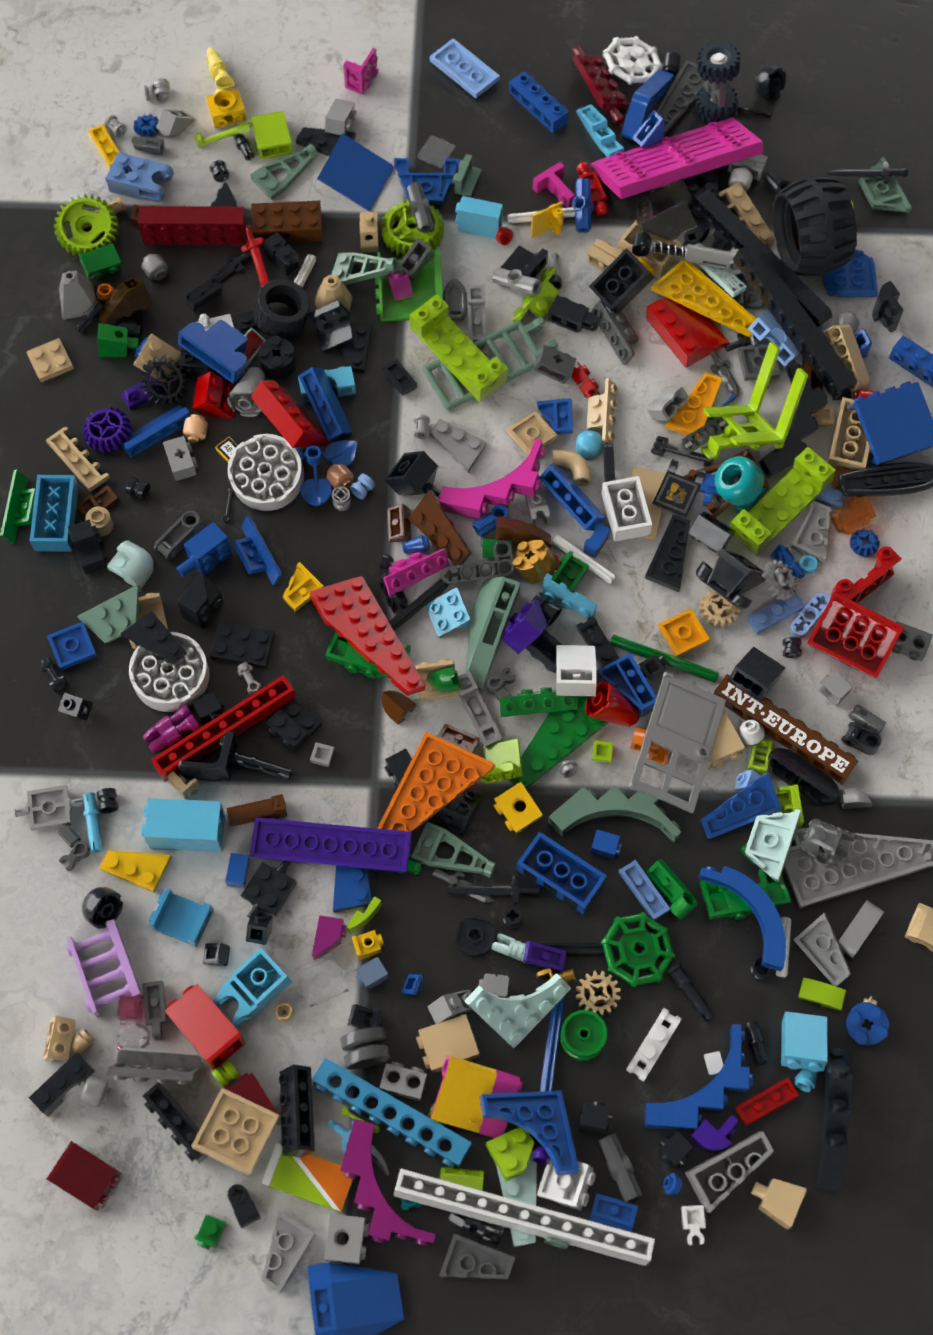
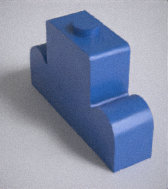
[178,320,247,384]

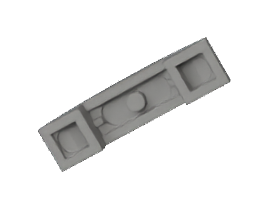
[467,285,488,354]
[457,671,503,748]

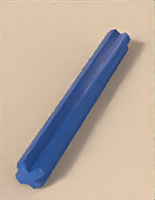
[540,996,565,1091]

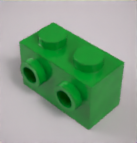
[80,243,121,279]

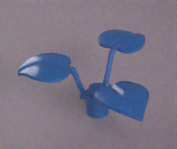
[295,440,358,506]

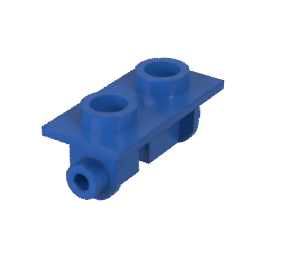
[770,544,805,580]

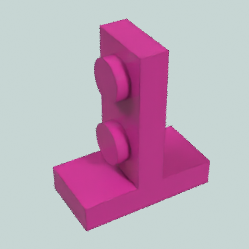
[533,162,575,208]

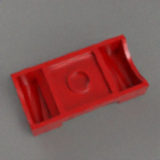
[830,546,902,603]

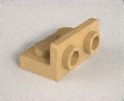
[42,1016,76,1062]

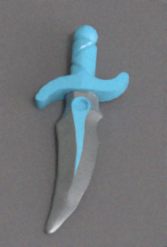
[328,1120,389,1176]

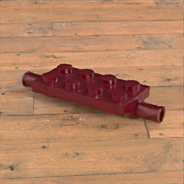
[572,46,629,126]

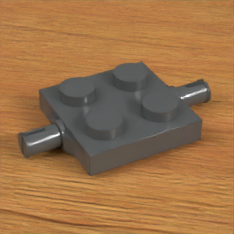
[738,335,781,389]

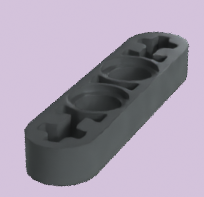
[677,417,729,455]

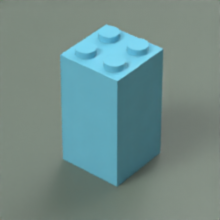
[142,798,226,852]

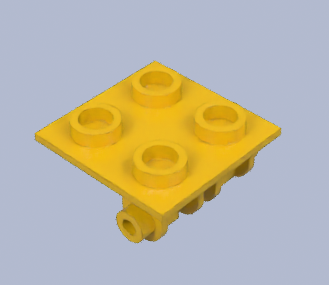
[531,201,564,238]

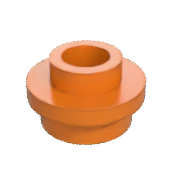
[97,284,114,301]

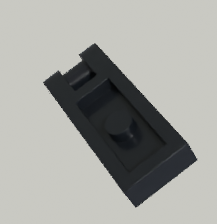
[576,616,619,668]

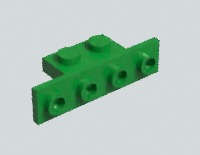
[0,469,36,544]
[499,687,578,717]

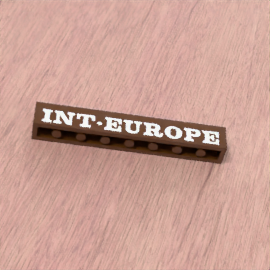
[713,674,858,785]

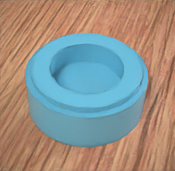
[799,555,818,574]

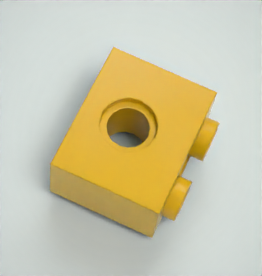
[205,89,247,128]
[493,782,543,834]

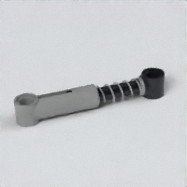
[632,231,742,274]

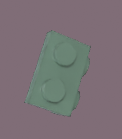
[453,154,481,197]

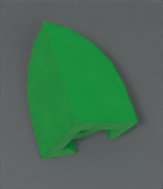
[481,538,512,558]
[428,667,461,692]

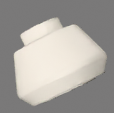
[738,720,765,745]

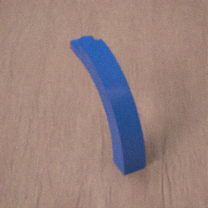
[698,866,786,971]

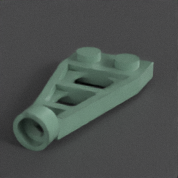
[250,144,318,200]
[332,252,399,285]
[411,822,496,878]

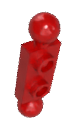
[577,162,609,215]

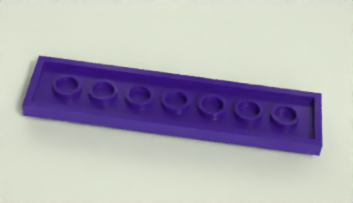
[250,817,412,873]

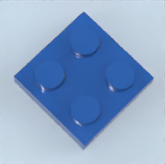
[47,621,97,671]

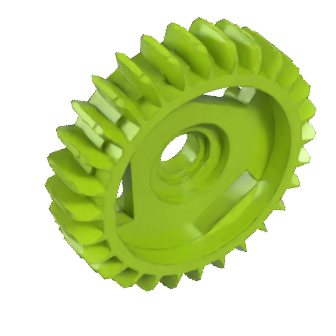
[54,194,119,257]
[381,199,444,257]

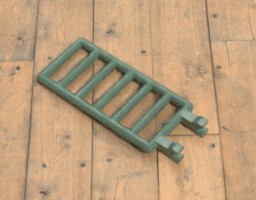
[422,316,558,410]

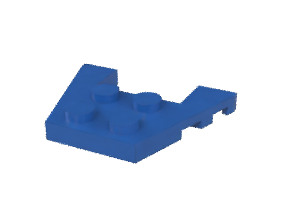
[394,158,460,205]

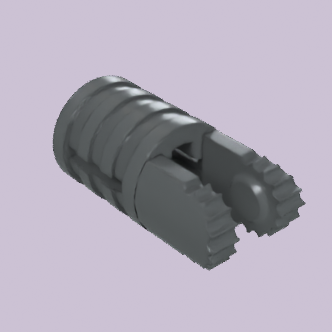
[131,136,164,155]
[848,705,887,734]

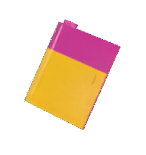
[430,1055,522,1138]

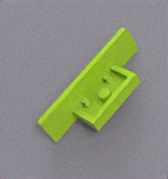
[511,267,561,323]

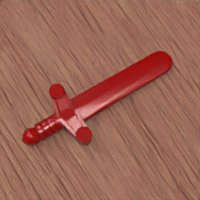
[241,225,269,287]

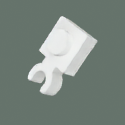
[681,1205,706,1245]

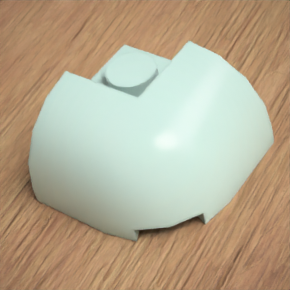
[107,540,154,588]

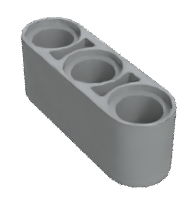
[838,900,884,958]

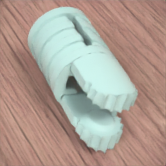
[491,933,526,963]

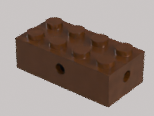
[251,200,323,243]

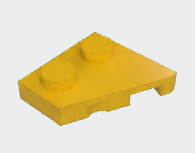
[283,562,324,612]

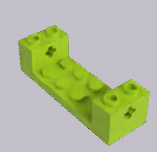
[410,294,508,402]
[730,447,836,556]

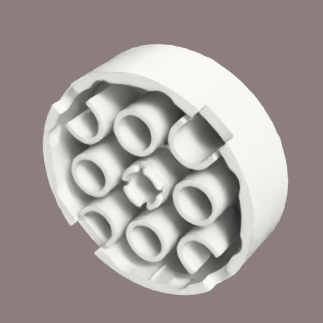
[228,434,304,511]
[129,632,209,712]

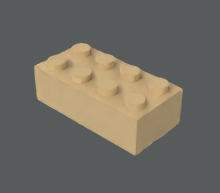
[827,397,870,471]

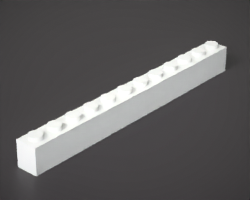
[393,1169,655,1266]

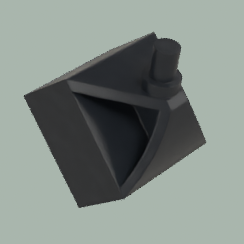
[384,451,441,498]

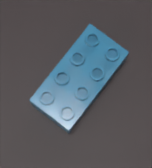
[30,475,79,552]

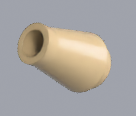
[69,1028,95,1059]

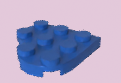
[823,249,878,297]

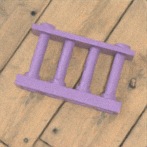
[66,919,143,1017]

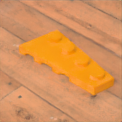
[665,372,722,440]

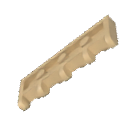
[719,182,775,246]
[46,427,110,492]

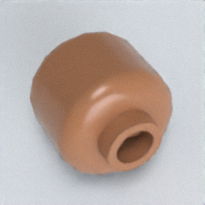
[326,464,354,489]

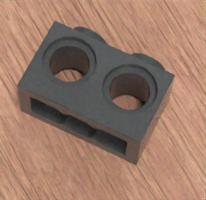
[892,621,933,662]

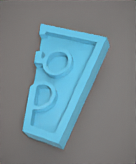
[542,573,597,617]

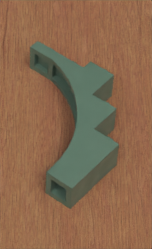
[548,785,681,843]

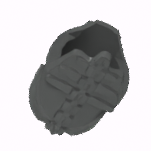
[801,819,864,865]

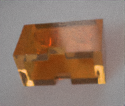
[829,496,876,535]

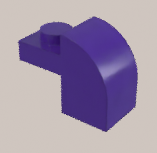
[689,1115,738,1153]

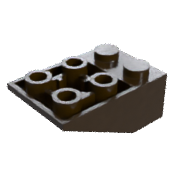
[97,276,153,325]

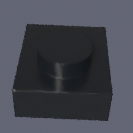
[347,1004,383,1029]

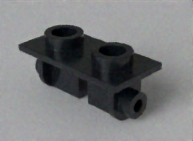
[379,572,408,614]

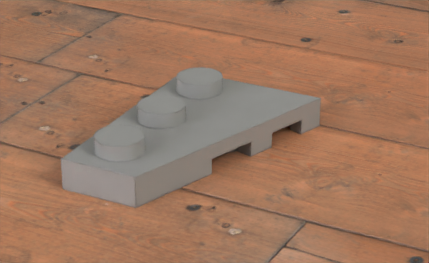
[430,418,486,473]
[791,501,831,563]
[261,1211,316,1293]

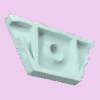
[745,809,801,882]

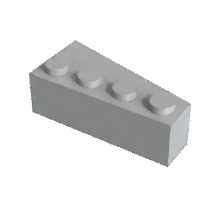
[685,1131,774,1213]

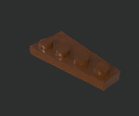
[407,490,472,565]

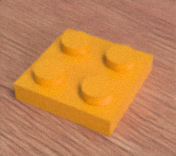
[658,609,710,657]

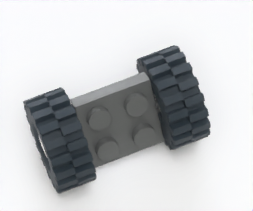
[696,41,741,124]

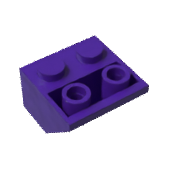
[501,598,547,654]

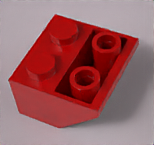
[192,371,236,419]

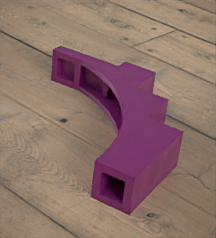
[340,1119,436,1246]

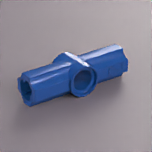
[572,178,594,233]

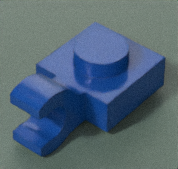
[700,473,719,506]

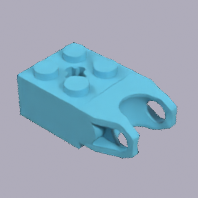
[213,948,292,1027]

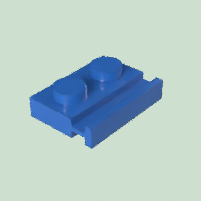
[589,1193,638,1232]

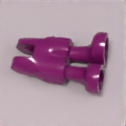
[143,703,201,753]

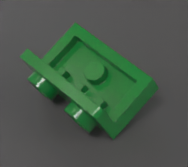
[551,551,589,593]

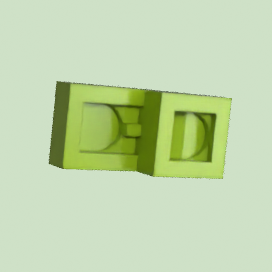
[346,896,382,934]
[799,978,847,1011]

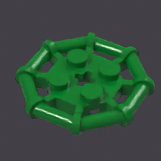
[601,912,676,987]

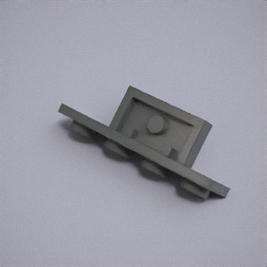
[591,300,639,365]

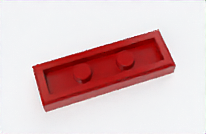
[734,1077,800,1127]

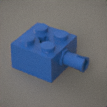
[176,522,232,577]

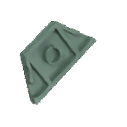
[858,157,912,213]
[78,585,141,643]

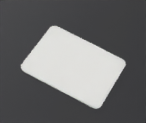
[704,1051,723,1075]

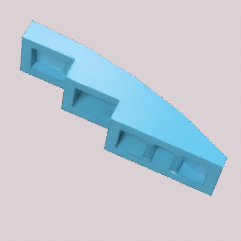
[577,104,624,157]

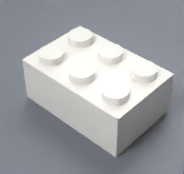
[601,476,652,542]

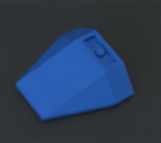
[308,1262,404,1335]

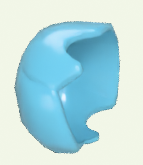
[575,430,603,459]

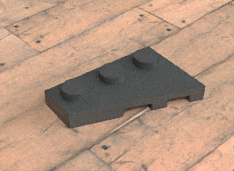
[439,1233,515,1279]

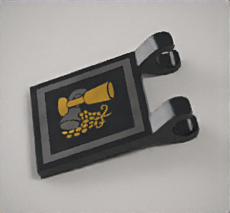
[652,459,706,518]

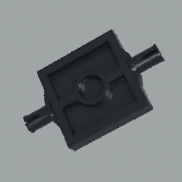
[240,861,297,919]

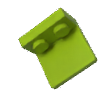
[480,739,522,784]

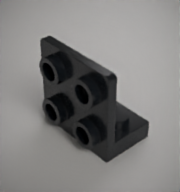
[500,246,548,278]
[308,300,354,352]
[428,789,482,835]

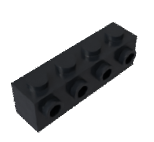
[279,1064,315,1158]
[143,1083,208,1164]

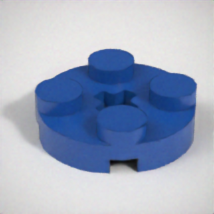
[846,1002,889,1045]

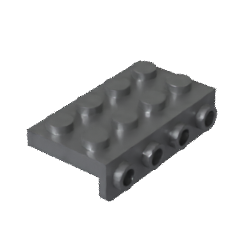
[107,1050,201,1084]

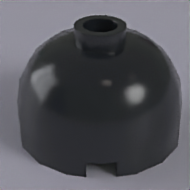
[755,66,786,101]
[82,887,123,929]

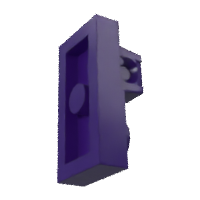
[121,377,161,410]
[523,941,566,972]

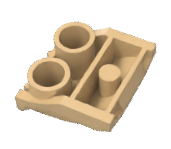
[904,903,933,952]

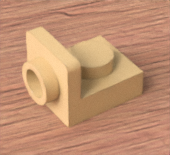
[167,771,200,799]

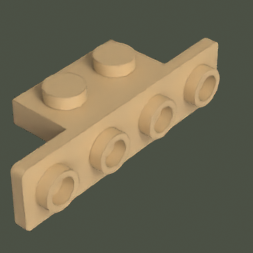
[587,378,618,446]

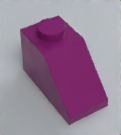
[312,915,347,960]

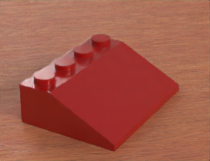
[646,297,730,368]
[251,380,330,448]
[807,592,904,679]

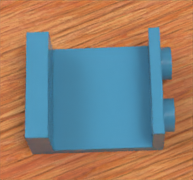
[149,888,214,947]

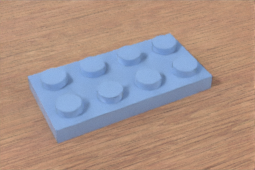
[430,39,500,98]

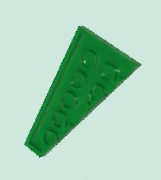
[508,696,609,789]

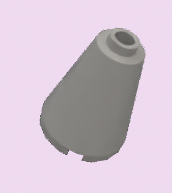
[227,367,265,417]

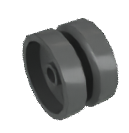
[340,1027,391,1070]

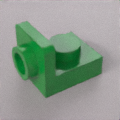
[194,1214,227,1250]

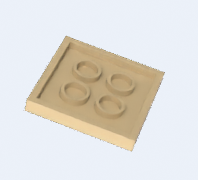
[191,1088,279,1176]

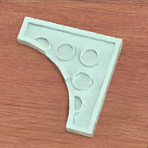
[465,973,571,1048]

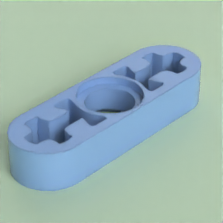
[790,593,830,639]

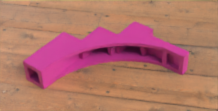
[437,439,545,519]

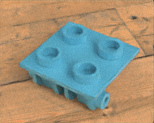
[426,587,471,637]

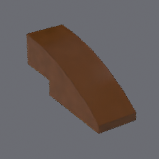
[496,517,552,548]

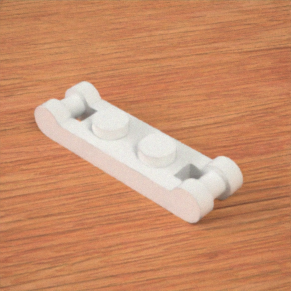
[626,1008,682,1082]

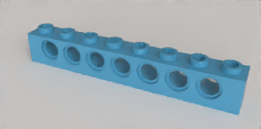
[312,1058,472,1169]

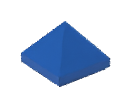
[402,974,423,995]

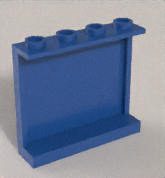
[848,381,933,467]

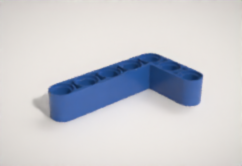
[622,69,675,142]

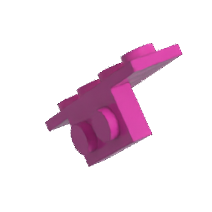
[383,548,450,595]

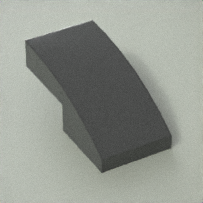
[726,290,764,309]

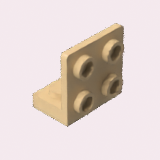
[416,659,458,701]

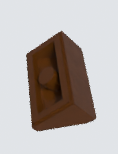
[387,503,411,542]

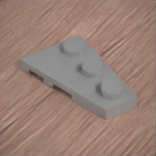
[794,913,852,987]

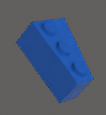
[596,653,657,716]

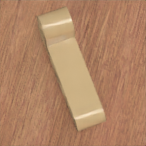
[821,324,870,392]

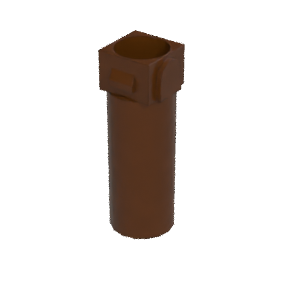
[227,794,288,827]

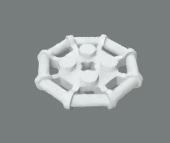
[603,36,663,85]

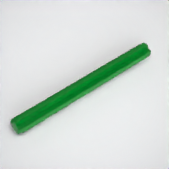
[610,634,719,683]

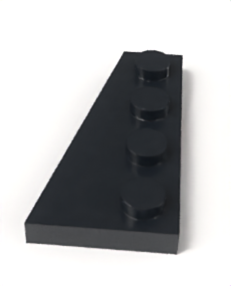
[645,515,690,592]

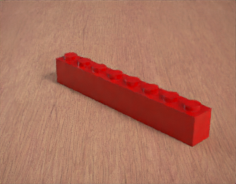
[151,675,296,782]

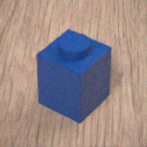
[590,830,622,860]

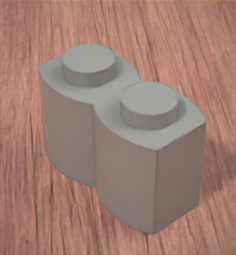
[647,386,689,421]

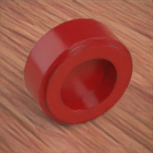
[496,227,513,245]

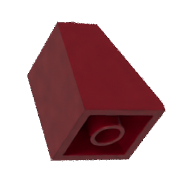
[46,1141,121,1211]

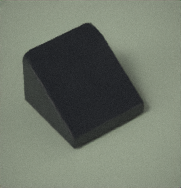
[202,943,230,966]

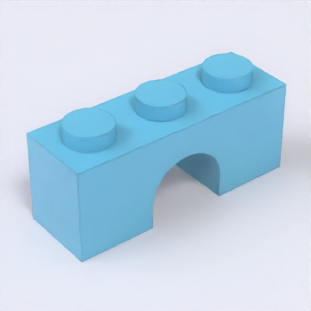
[298,366,356,403]

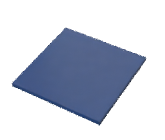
[317,133,394,211]

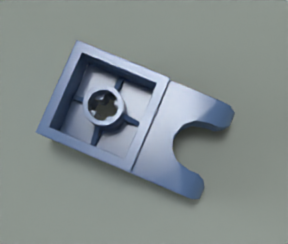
[106,152,174,202]

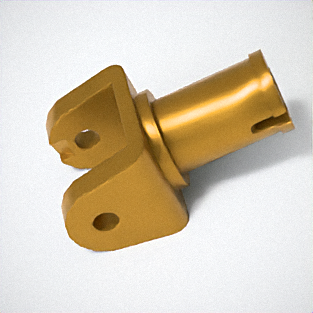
[536,969,576,983]

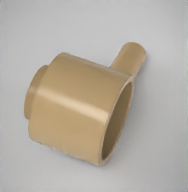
[86,507,113,536]

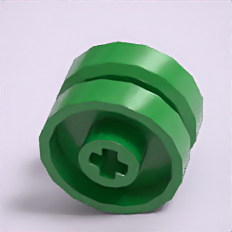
[560,1010,607,1061]

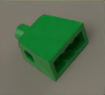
[98,323,138,357]

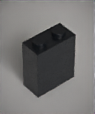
[728,646,786,701]

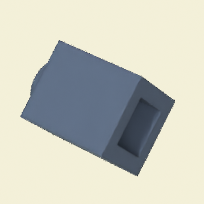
[355,957,389,991]

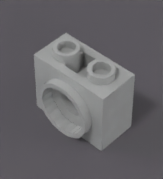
[324,1214,369,1265]

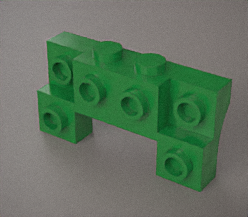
[325,632,411,679]
[700,869,791,919]

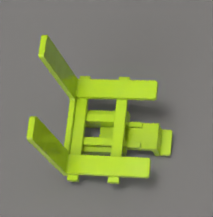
[701,342,808,459]

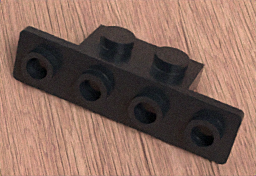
[526,629,563,673]

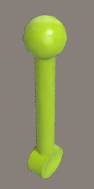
[340,1107,380,1133]

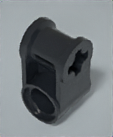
[683,220,710,247]
[841,722,882,755]
[227,1184,261,1229]

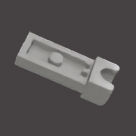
[525,484,550,526]

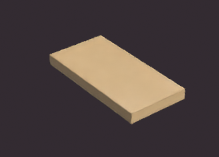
[631,467,666,540]

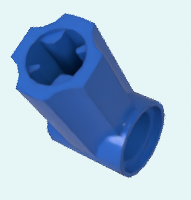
[472,505,508,538]

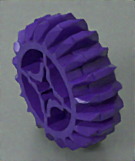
[82,406,132,453]

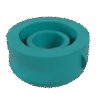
[714,456,764,506]

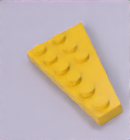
[650,259,756,337]

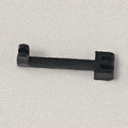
[651,436,714,468]

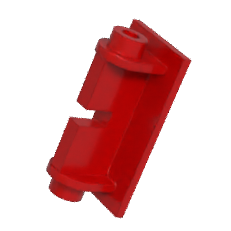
[571,362,600,398]

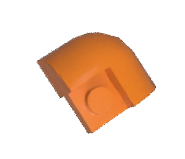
[630,727,669,765]

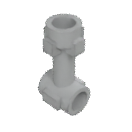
[237,662,262,695]

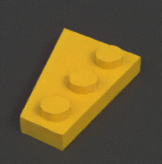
[99,850,172,893]

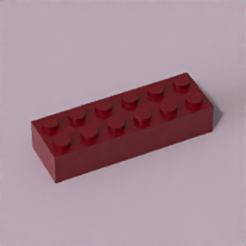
[138,206,247,246]

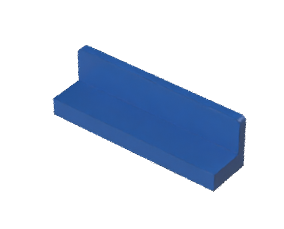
[298,367,352,441]
[122,405,190,458]

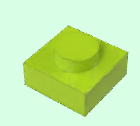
[591,740,613,763]

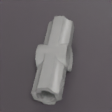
[492,268,542,295]

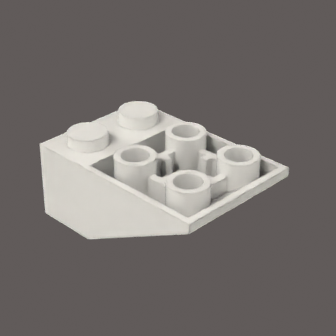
[556,645,596,696]

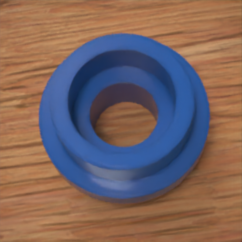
[663,1173,682,1195]

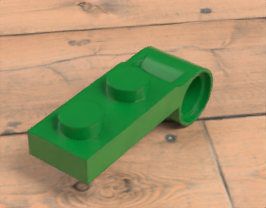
[646,859,697,919]

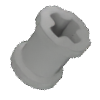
[104,115,127,137]
[414,415,430,439]

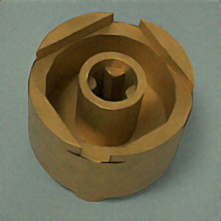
[512,540,557,583]

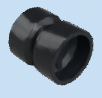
[530,592,562,627]

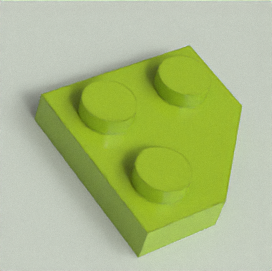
[486,1127,534,1182]

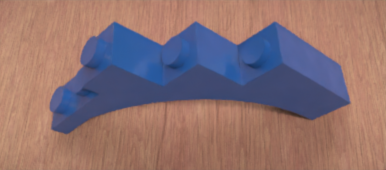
[644,1024,753,1131]

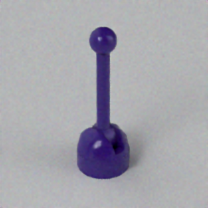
[532,1146,550,1165]

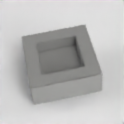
[310,742,335,767]

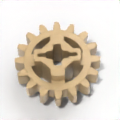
[699,588,740,628]
[576,971,621,1017]

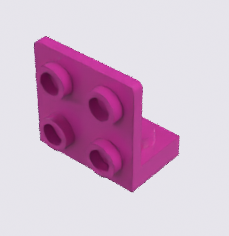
[343,48,379,95]

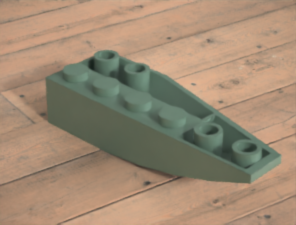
[465,577,521,690]

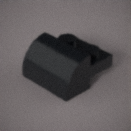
[872,280,904,332]

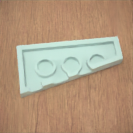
[496,1151,537,1247]

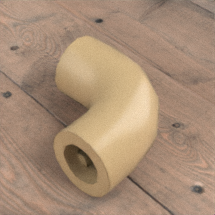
[552,450,592,486]

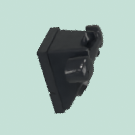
[696,549,765,609]

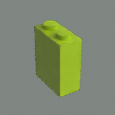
[251,111,293,160]

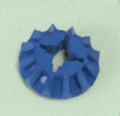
[133,114,159,137]
[850,528,880,557]

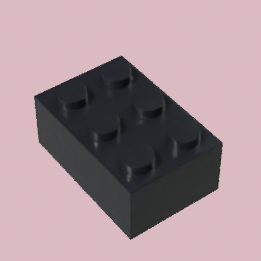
[589,248,654,313]

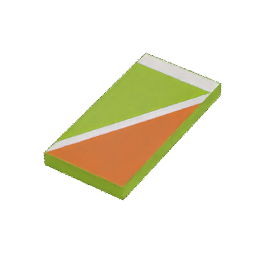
[261,1142,353,1213]

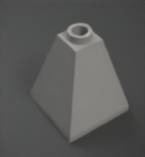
[59,271,96,320]

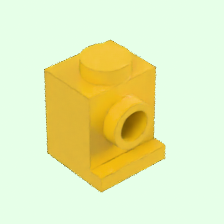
[352,930,384,961]

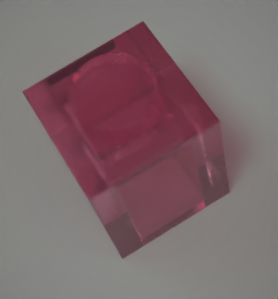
[117,995,144,1023]

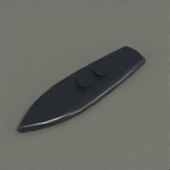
[838,462,933,497]

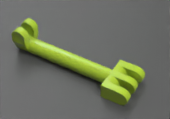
[194,121,252,147]

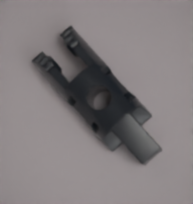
[448,1212,505,1245]

